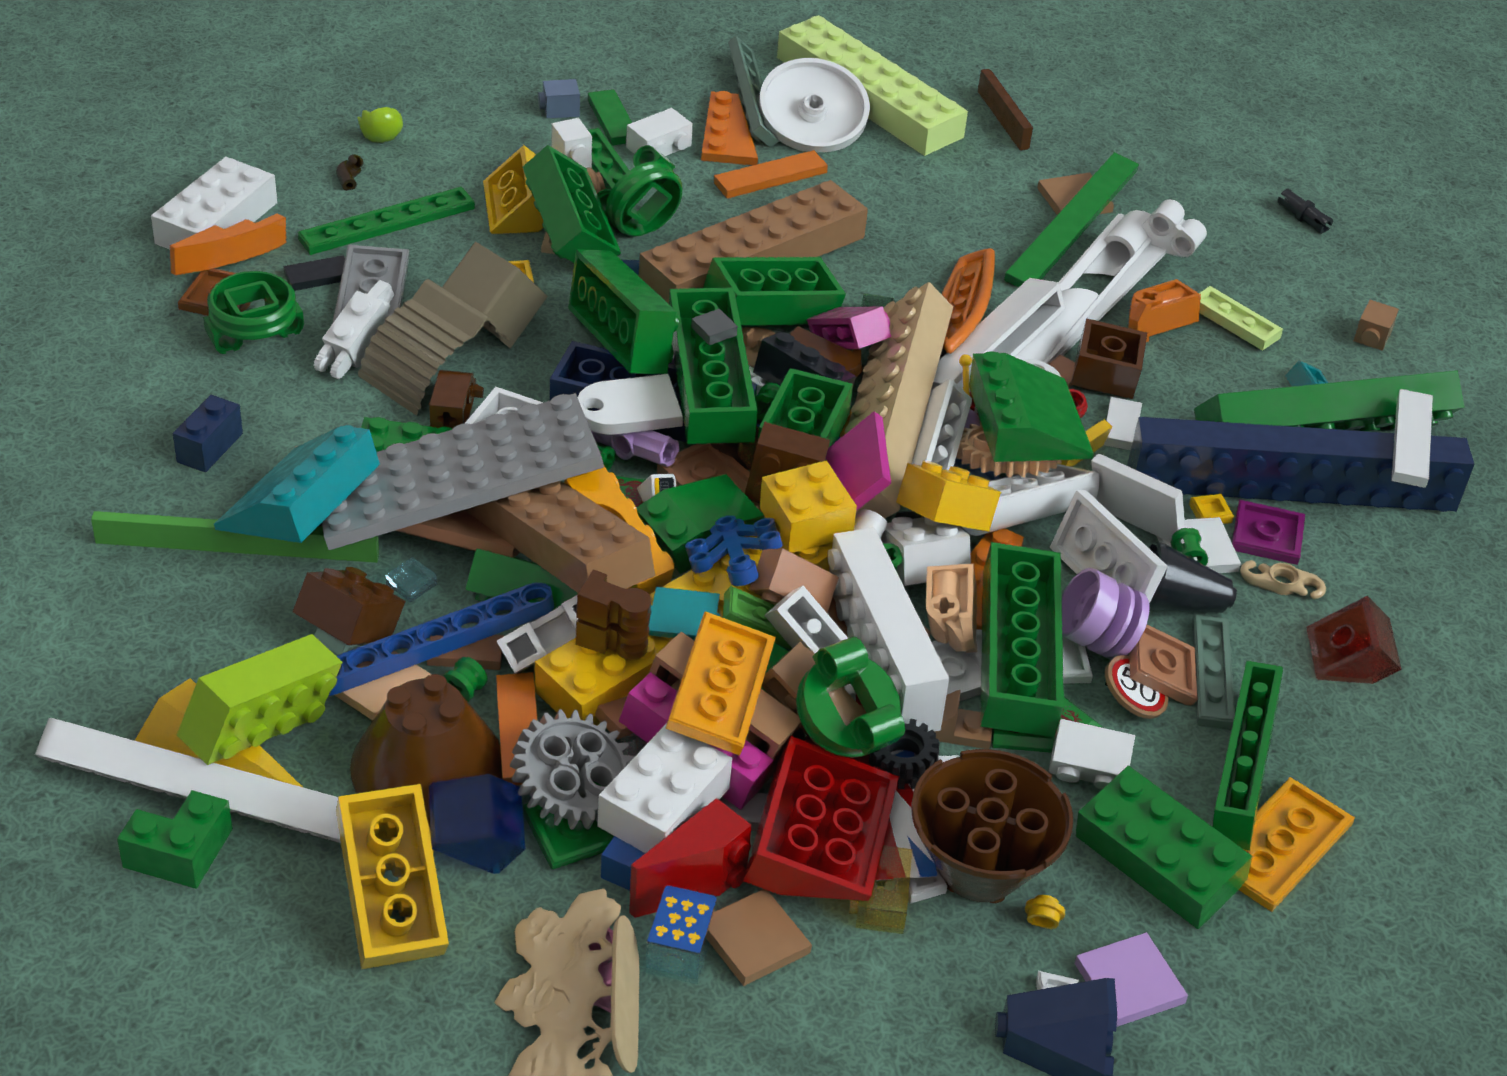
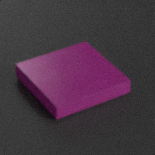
[1232,500,1305,565]

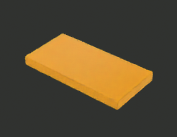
[665,611,776,756]
[1239,777,1355,912]

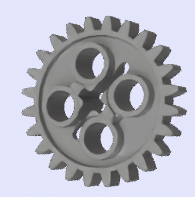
[510,709,634,829]

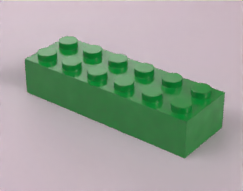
[568,249,679,374]
[669,287,757,444]
[980,542,1064,737]

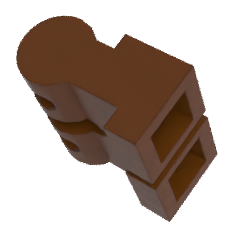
[575,569,651,660]

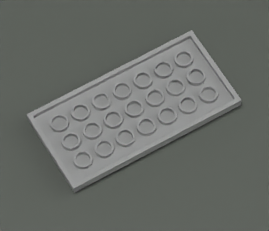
[322,393,604,550]

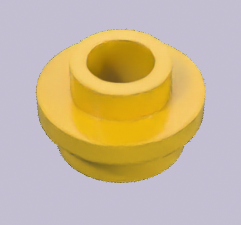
[1025,895,1065,929]

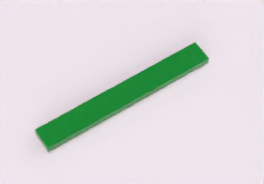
[1004,152,1139,288]

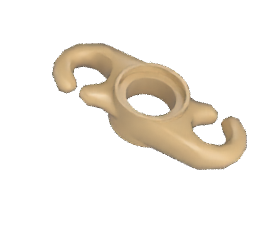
[1240,560,1326,599]

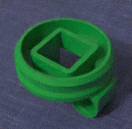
[597,145,683,236]
[203,271,304,354]
[796,636,905,757]

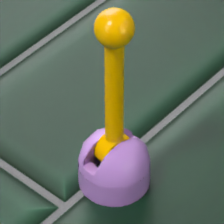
[959,354,980,428]

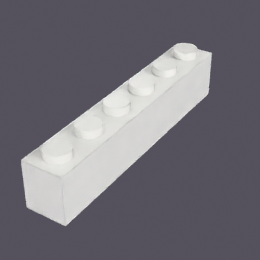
[931,278,1066,392]

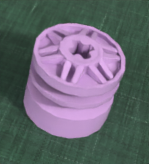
[1062,567,1149,660]

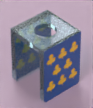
[645,886,716,984]

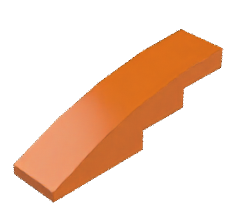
[170,213,286,275]
[496,672,537,787]

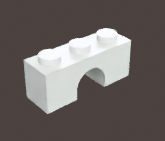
[497,595,578,674]

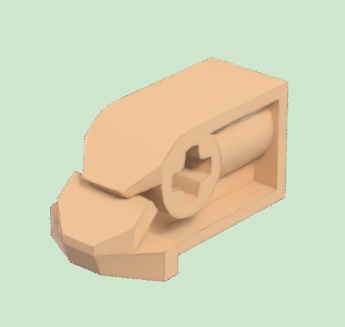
[926,564,977,653]

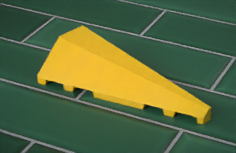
[134,678,304,788]

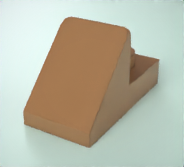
[935,690,992,749]

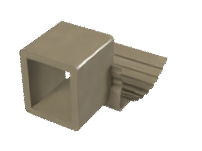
[358,241,548,416]

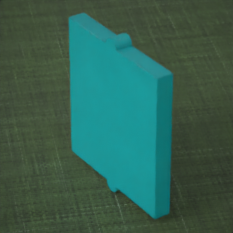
[649,587,720,640]

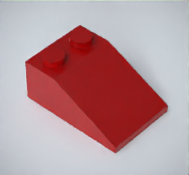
[629,798,752,918]

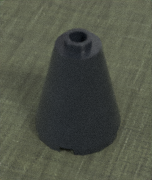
[1149,542,1237,613]

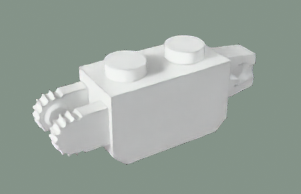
[313,280,394,379]

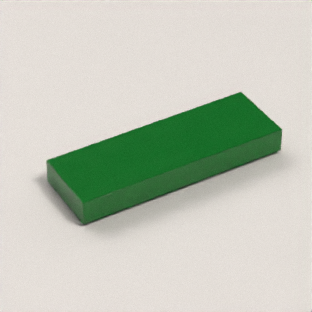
[588,89,632,146]

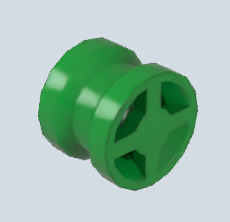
[442,657,488,702]

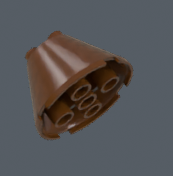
[350,674,503,827]
[911,749,1073,903]

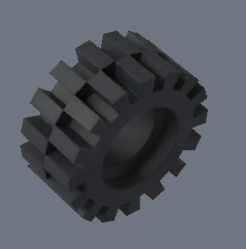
[869,719,939,790]

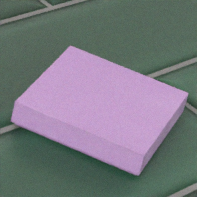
[1074,932,1188,1027]

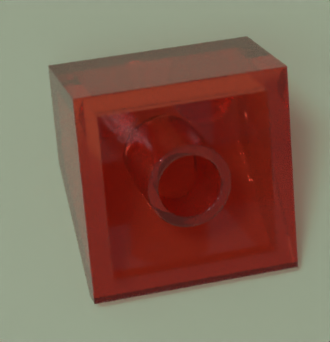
[1306,595,1402,684]

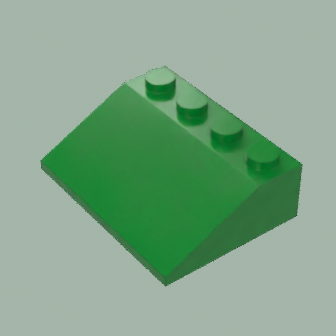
[969,351,1094,462]

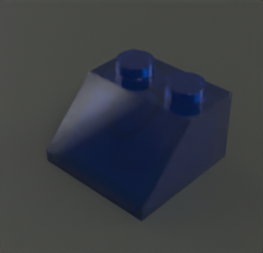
[429,774,526,874]

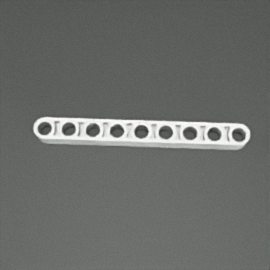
[35,718,341,843]

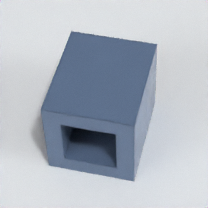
[538,79,580,118]

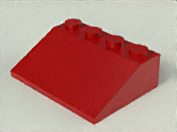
[743,736,899,901]

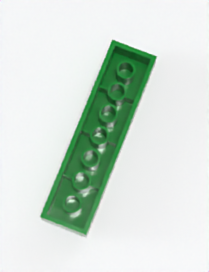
[1194,370,1465,432]

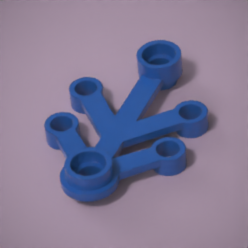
[685,516,783,586]

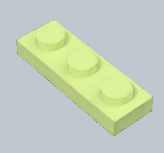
[1199,286,1283,351]

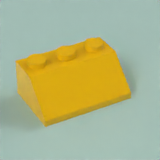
[483,145,543,234]

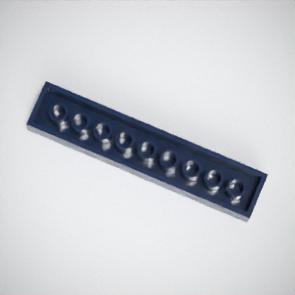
[1127,417,1475,512]

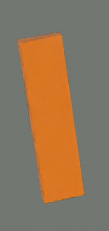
[714,150,828,199]

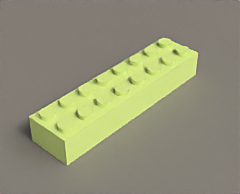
[777,15,968,156]

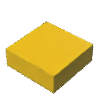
[1189,494,1234,524]

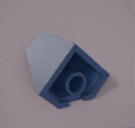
[995,978,1117,1076]

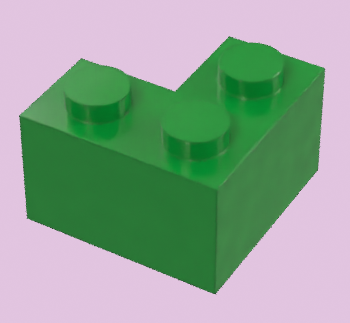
[117,790,233,889]

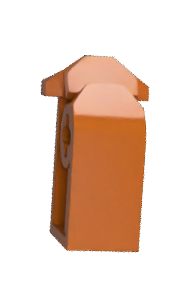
[1128,279,1201,342]

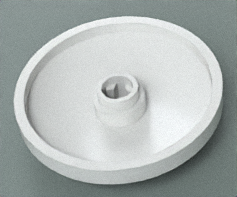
[759,58,870,153]

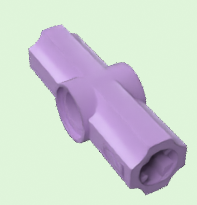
[591,430,679,467]

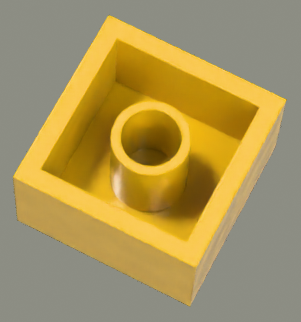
[760,460,857,553]
[896,460,1001,532]

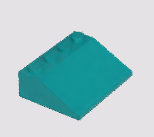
[214,425,380,543]

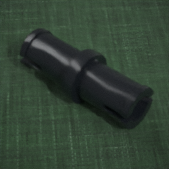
[1277,188,1333,234]

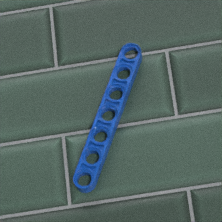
[328,583,554,696]

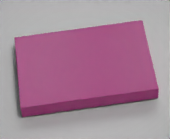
[826,411,891,511]

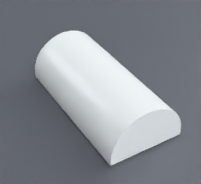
[962,464,1099,536]

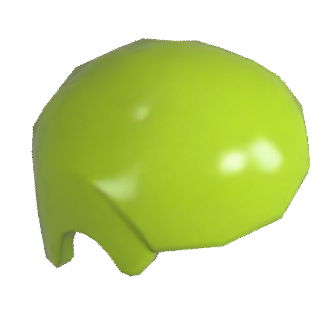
[357,107,403,143]

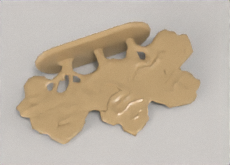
[494,888,640,1076]

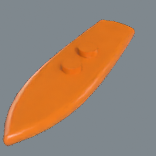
[942,248,995,354]

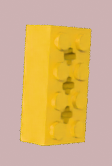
[336,784,449,969]

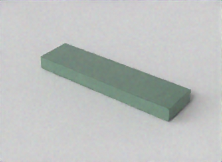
[1192,615,1235,729]

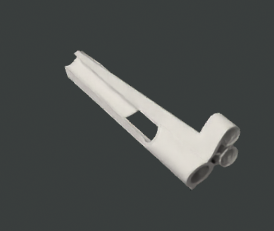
[1015,199,1207,364]

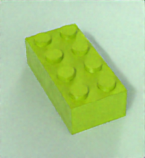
[177,634,343,765]

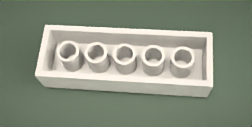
[828,527,949,732]

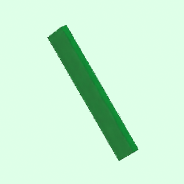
[297,187,475,255]

